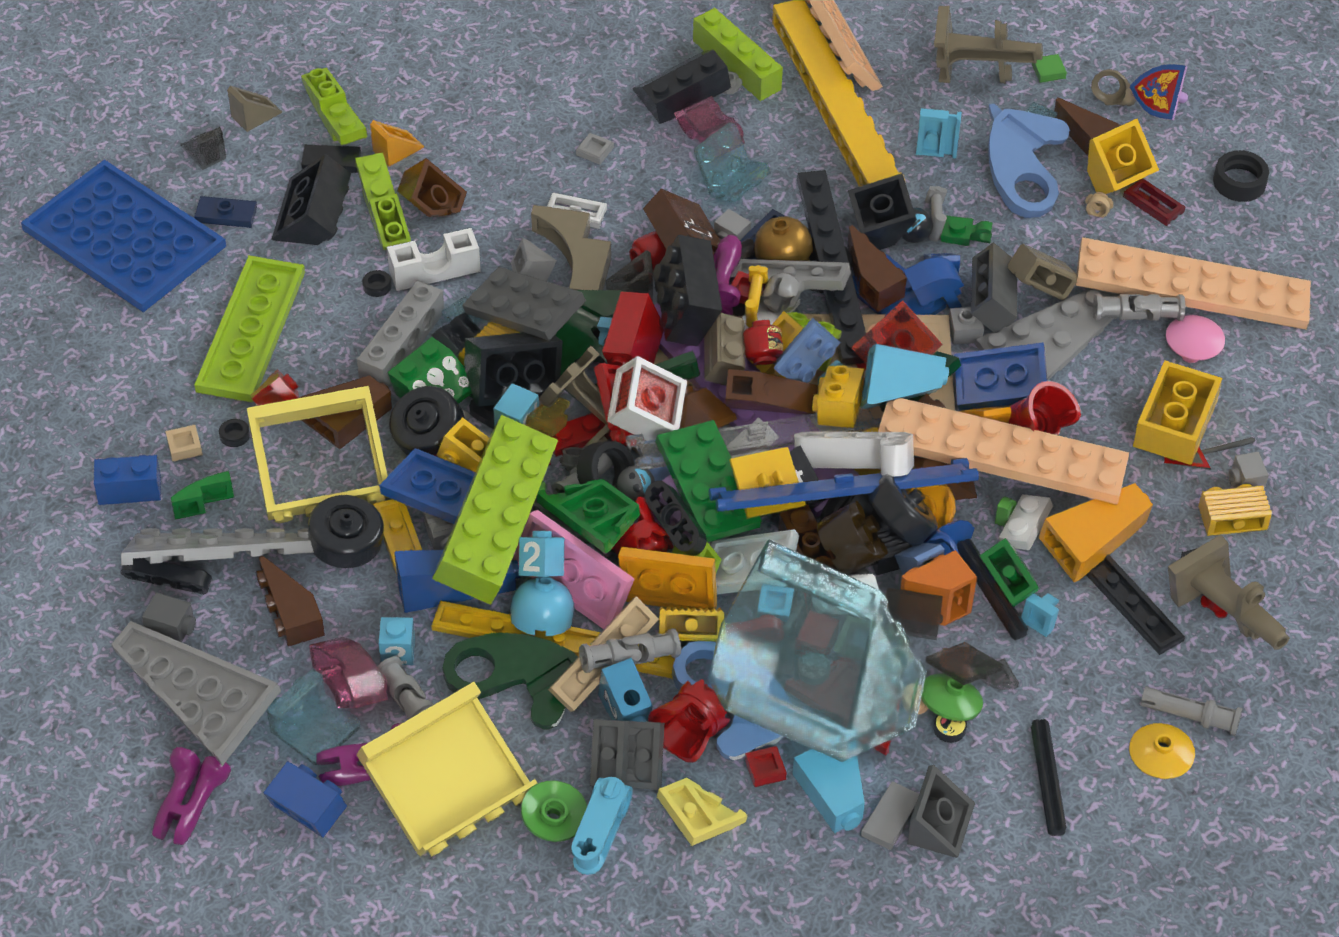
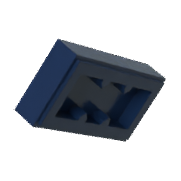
[194,196,257,228]

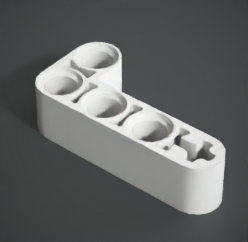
[794,432,914,477]

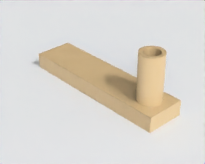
[548,596,659,712]

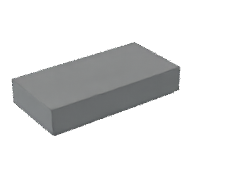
[861,781,919,850]

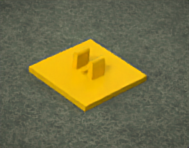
[729,447,806,519]

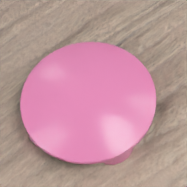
[1166,315,1225,363]

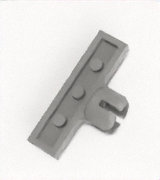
[730,259,851,313]

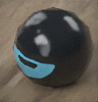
[902,207,933,243]

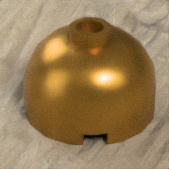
[755,217,813,261]

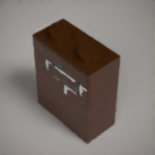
[643,189,721,254]

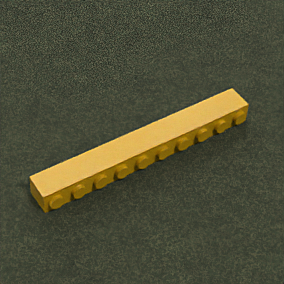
[772,0,905,187]

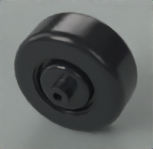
[389,386,465,455]
[867,474,938,546]
[308,495,384,568]

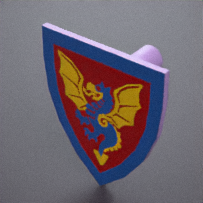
[1130,64,1188,120]

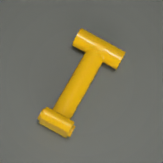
[745,265,768,327]

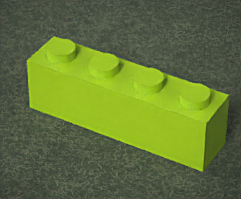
[693,7,783,101]

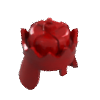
[1008,381,1081,436]
[611,496,674,559]
[648,679,730,763]

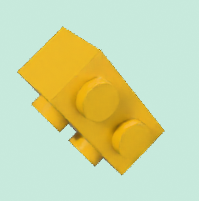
[812,365,864,428]
[437,417,489,472]

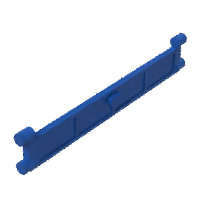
[709,458,979,512]

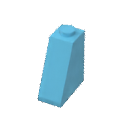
[860,344,949,409]
[793,730,865,833]

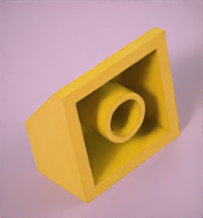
[1087,119,1159,194]

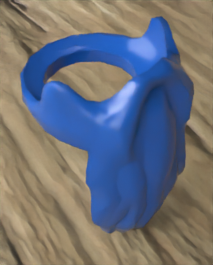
[924,520,975,555]

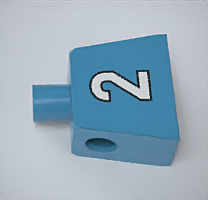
[598,658,652,722]

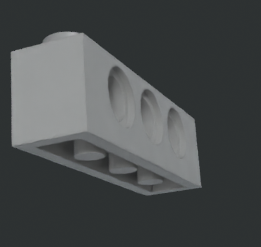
[357,280,445,387]

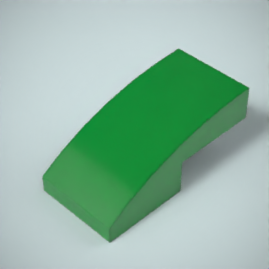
[171,471,234,520]

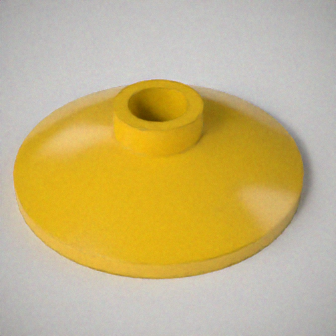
[1129,723,1195,779]

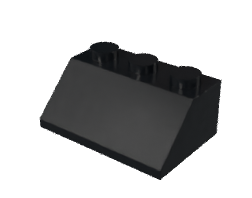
[633,50,731,124]
[272,154,351,245]
[464,332,563,407]

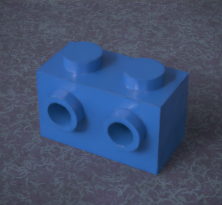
[94,455,161,505]
[263,761,347,838]

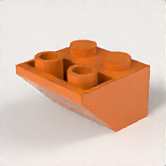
[898,550,977,626]

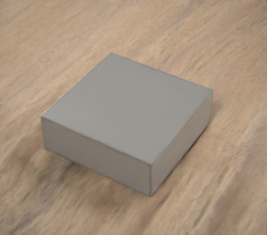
[576,133,614,165]

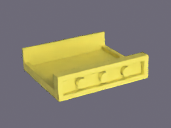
[356,682,537,857]

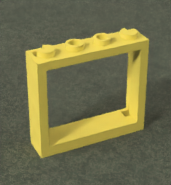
[247,386,389,523]

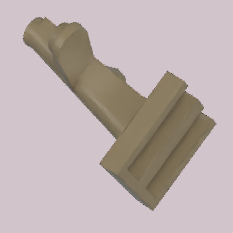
[934,6,1043,84]
[539,346,655,457]
[1168,534,1290,650]

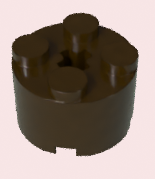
[817,500,888,576]

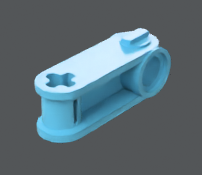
[571,777,633,875]

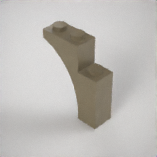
[531,205,611,290]

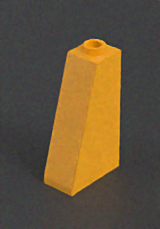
[1039,483,1153,582]

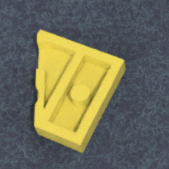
[657,778,747,846]

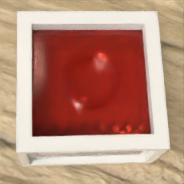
[607,356,687,445]

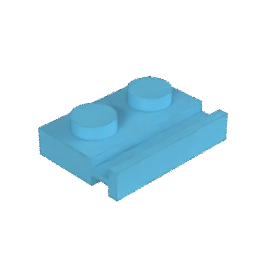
[916,108,962,158]

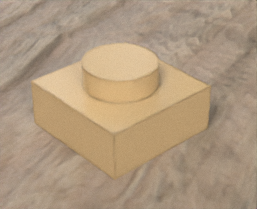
[165,425,203,461]

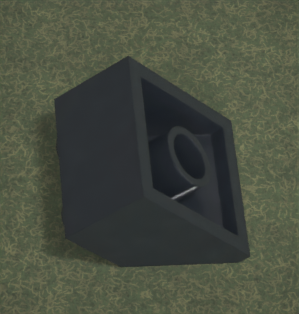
[848,173,917,250]

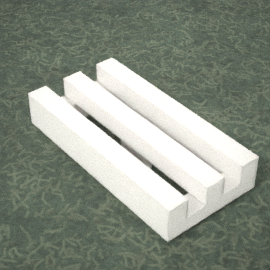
[547,193,607,229]

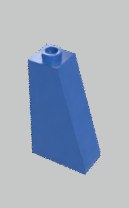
[394,550,520,613]

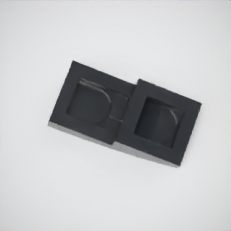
[431,312,481,355]

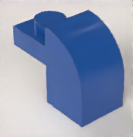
[904,257,964,309]

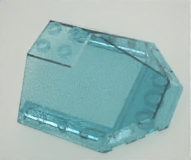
[707,539,927,762]

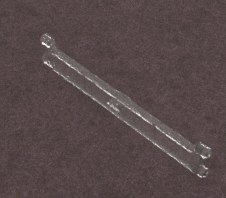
[626,408,882,470]

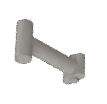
[925,186,947,241]

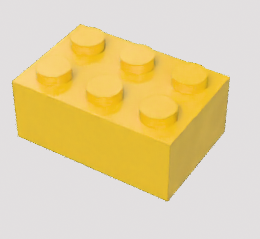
[1133,360,1223,465]

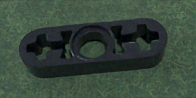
[645,481,707,556]
[120,558,212,595]

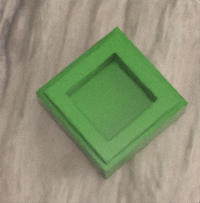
[1032,54,1067,83]

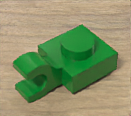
[941,215,993,246]

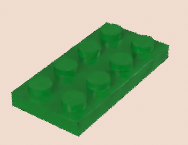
[655,420,762,542]

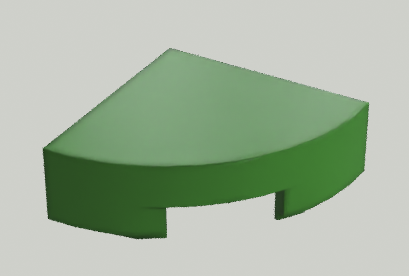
[995,496,1017,527]

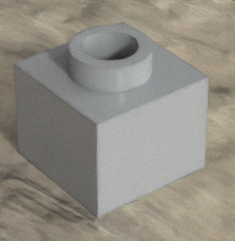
[714,209,751,240]
[949,307,984,345]
[1229,452,1269,490]

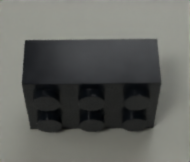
[653,235,722,346]

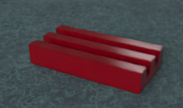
[1123,178,1186,226]

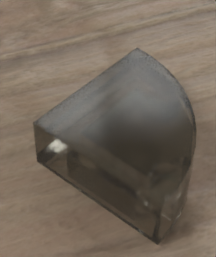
[975,658,1019,690]

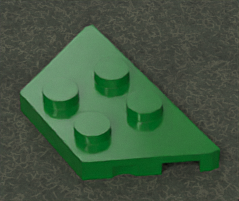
[536,479,640,554]

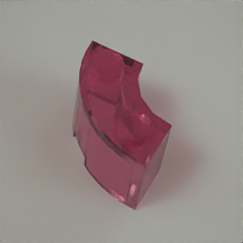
[674,96,745,157]
[309,637,388,708]

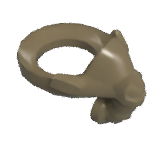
[1091,69,1136,106]

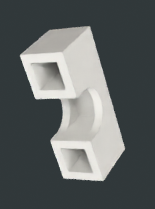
[387,228,481,291]

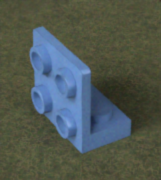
[774,318,841,383]

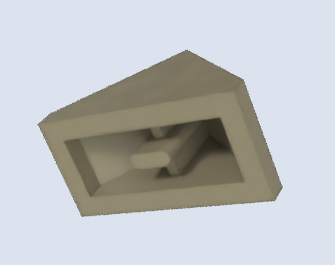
[227,86,282,132]

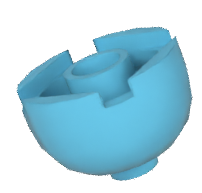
[510,577,574,636]

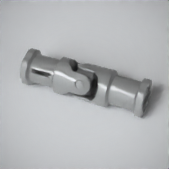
[1093,294,1185,321]
[579,628,681,673]
[376,656,434,720]

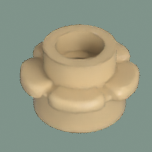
[1085,192,1113,218]

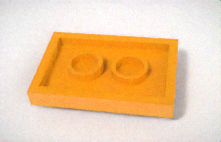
[619,547,717,610]

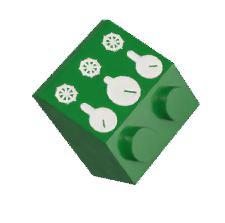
[387,337,472,404]

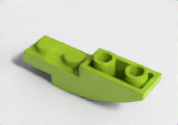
[301,67,368,146]
[355,152,411,250]

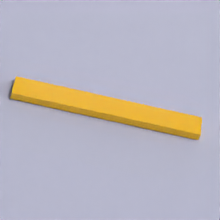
[431,601,682,679]

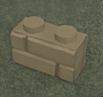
[1007,243,1078,300]
[704,313,745,386]

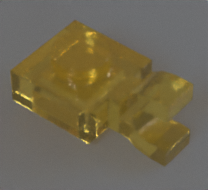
[525,397,570,437]

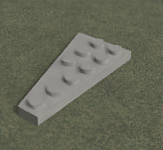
[975,288,1132,381]
[121,528,314,566]
[111,621,281,766]

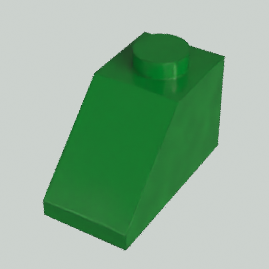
[980,538,1040,607]

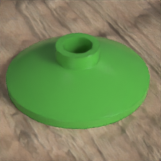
[920,673,983,721]
[521,780,587,842]

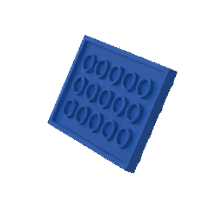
[21,159,226,312]

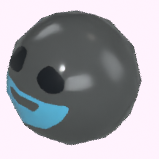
[616,465,655,502]

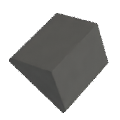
[907,764,975,858]

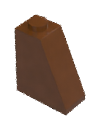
[299,375,392,450]

